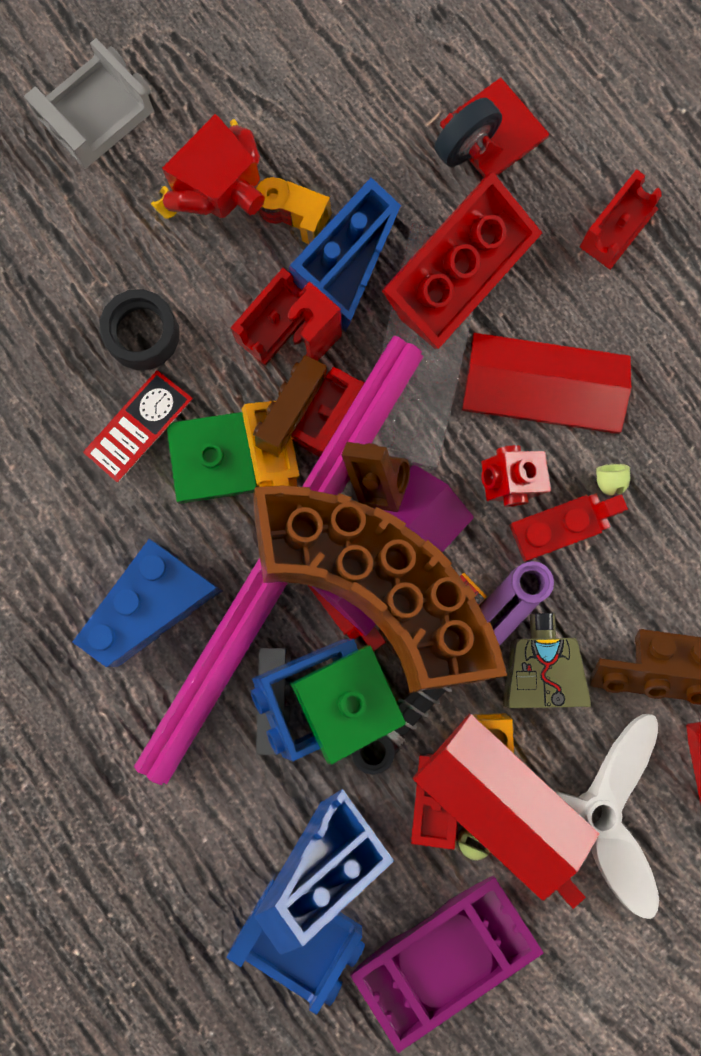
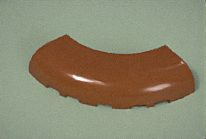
[254,486,507,693]

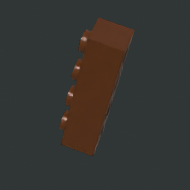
[253,355,327,457]

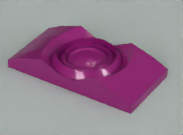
[350,875,544,1053]

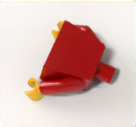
[151,114,265,219]

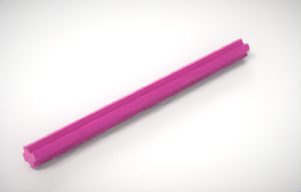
[134,336,424,785]

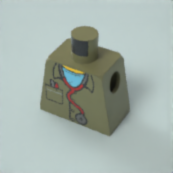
[503,613,591,708]

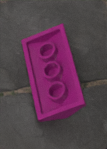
[312,464,474,636]

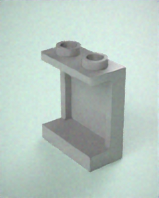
[24,38,154,169]

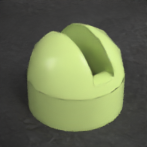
[596,464,630,496]
[458,827,490,860]

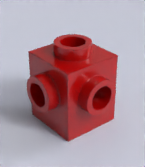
[481,445,551,507]

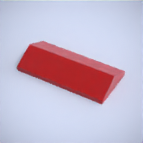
[382,172,542,349]
[462,333,631,434]
[412,713,600,901]

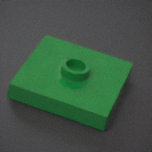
[167,412,257,504]
[291,645,406,765]

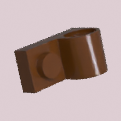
[341,442,410,512]

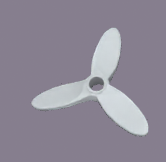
[556,714,659,919]

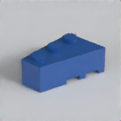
[288,178,401,332]
[72,539,223,667]
[254,789,394,955]

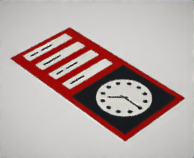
[83,370,193,483]

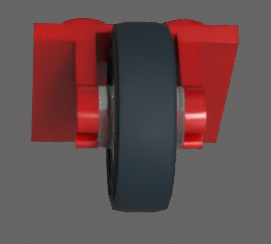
[434,77,549,178]

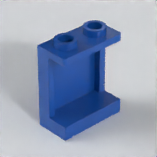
[226,871,365,1015]

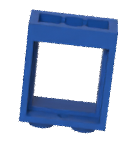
[251,639,358,761]

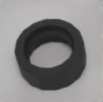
[99,289,179,370]

